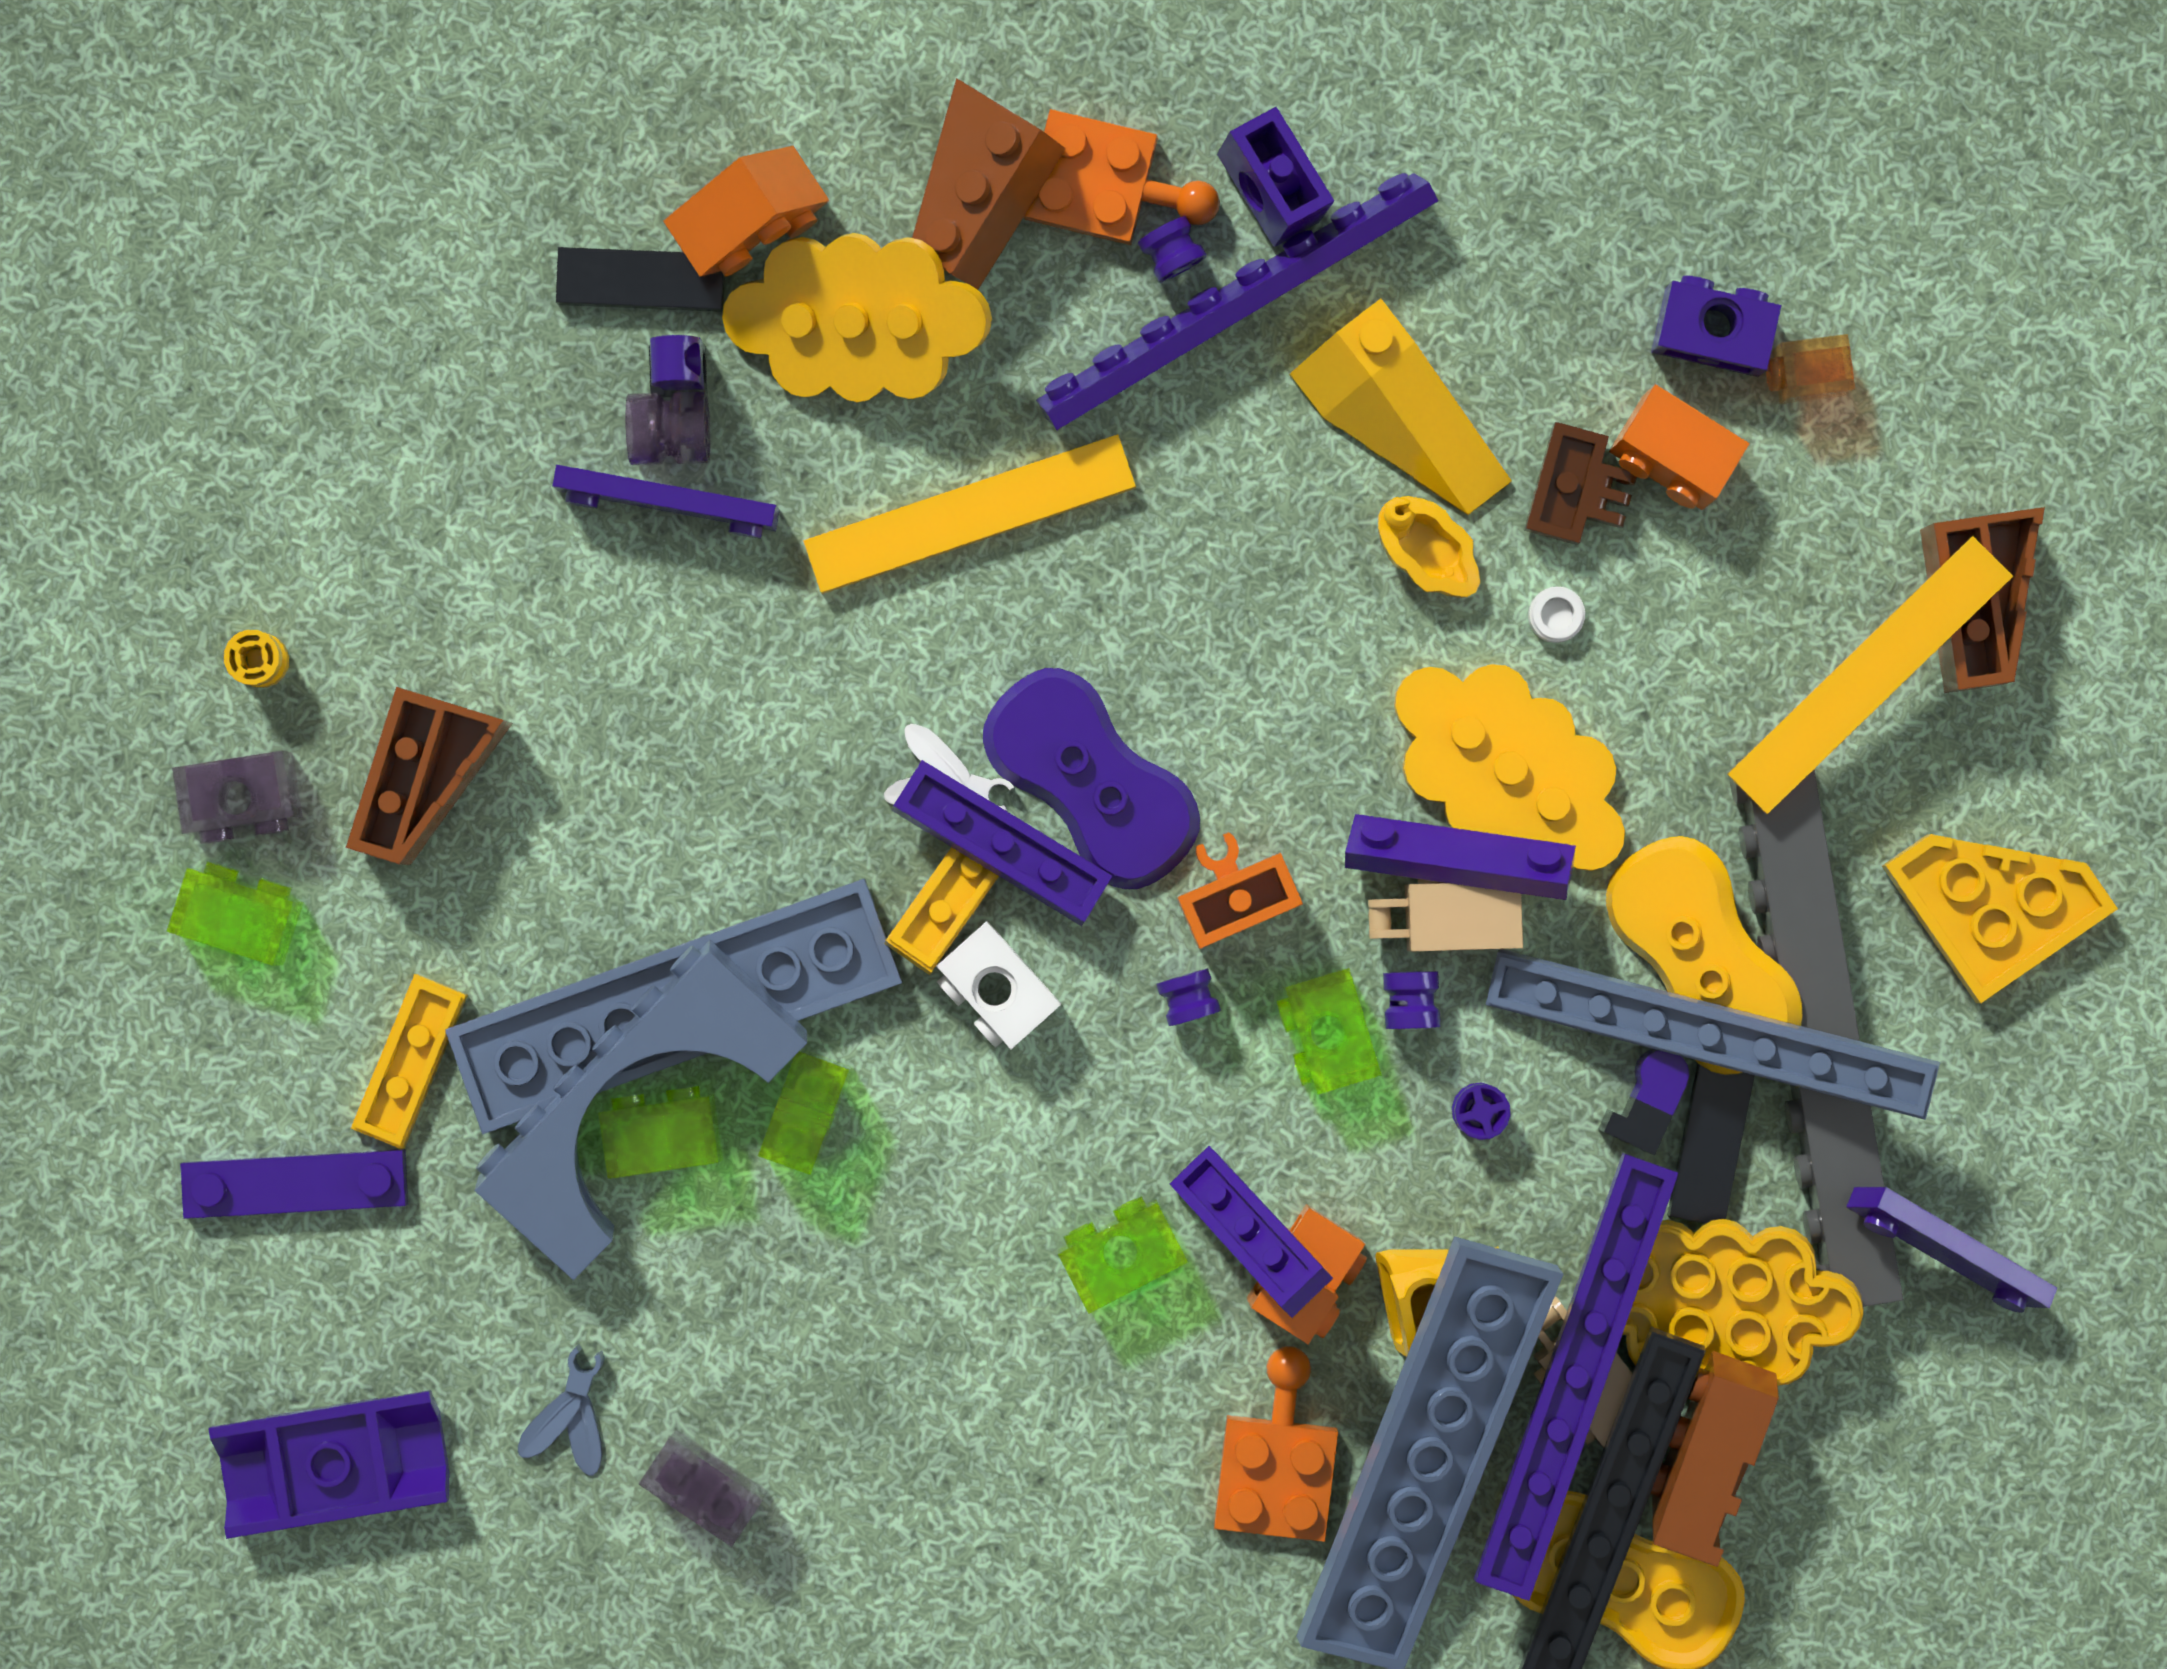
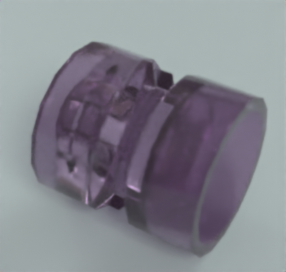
[625,391,711,465]

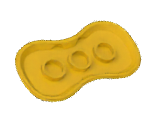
[1606,836,1802,1075]
[1512,1491,1745,1669]

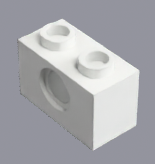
[936,921,1061,1049]

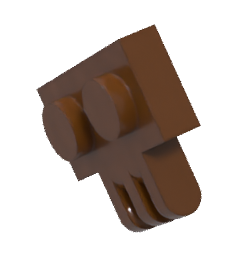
[1524,422,1637,545]

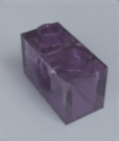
[172,751,303,844]
[639,1429,768,1547]

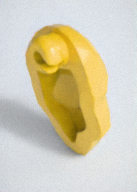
[1378,496,1480,598]

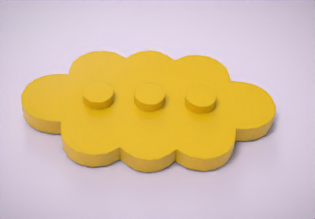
[722,233,992,402]
[1394,664,1625,871]
[1622,1219,1864,1386]

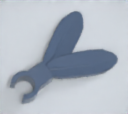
[518,1344,604,1476]

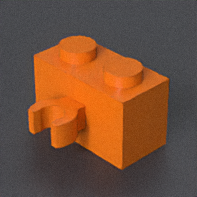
[1176,832,1303,949]

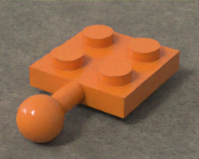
[1024,109,1220,245]
[1214,1346,1338,1542]

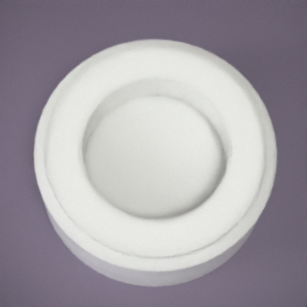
[1528,586,1585,643]

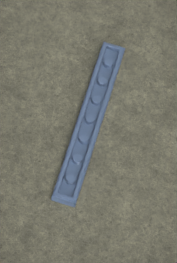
[1486,949,1940,1120]

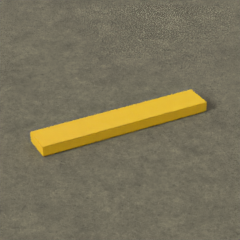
[803,434,1136,594]
[1727,536,2013,814]

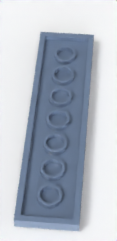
[445,878,903,1135]
[1296,1236,1563,1669]

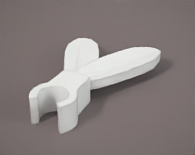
[884,724,1014,811]

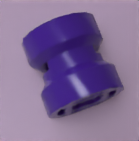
[1383,971,1440,1029]

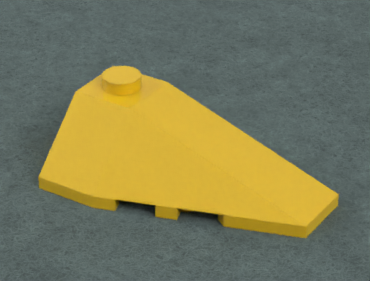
[1289,298,1512,515]

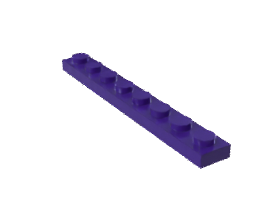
[1036,173,1439,430]
[1474,1153,1678,1601]

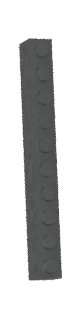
[1730,758,1903,1307]

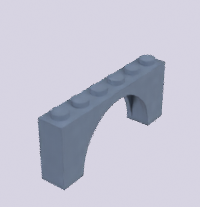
[474,940,807,1280]

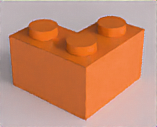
[663,146,830,277]
[1247,1204,1367,1345]

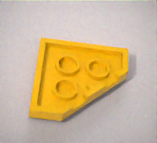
[1882,834,2118,1004]

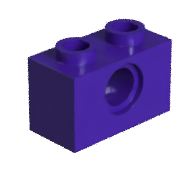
[1217,107,1335,247]
[1651,275,1782,377]

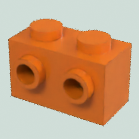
[1609,384,1750,510]

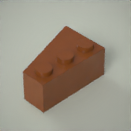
[912,78,1066,290]
[1920,507,2045,694]
[346,687,513,865]
[1650,1351,1779,1567]

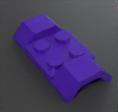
[208,1390,450,1539]

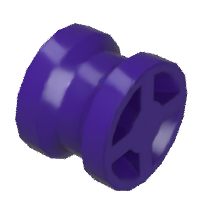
[1138,216,1207,283]
[1156,968,1221,1027]
[1451,1082,1511,1140]

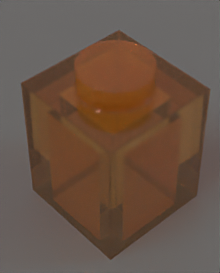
[1766,334,1855,404]

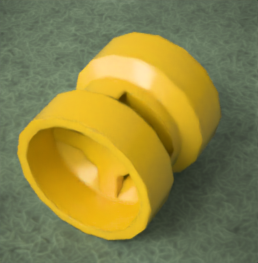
[224,630,289,688]

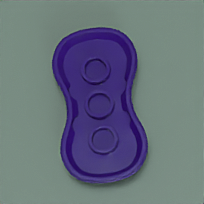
[983,668,1200,889]

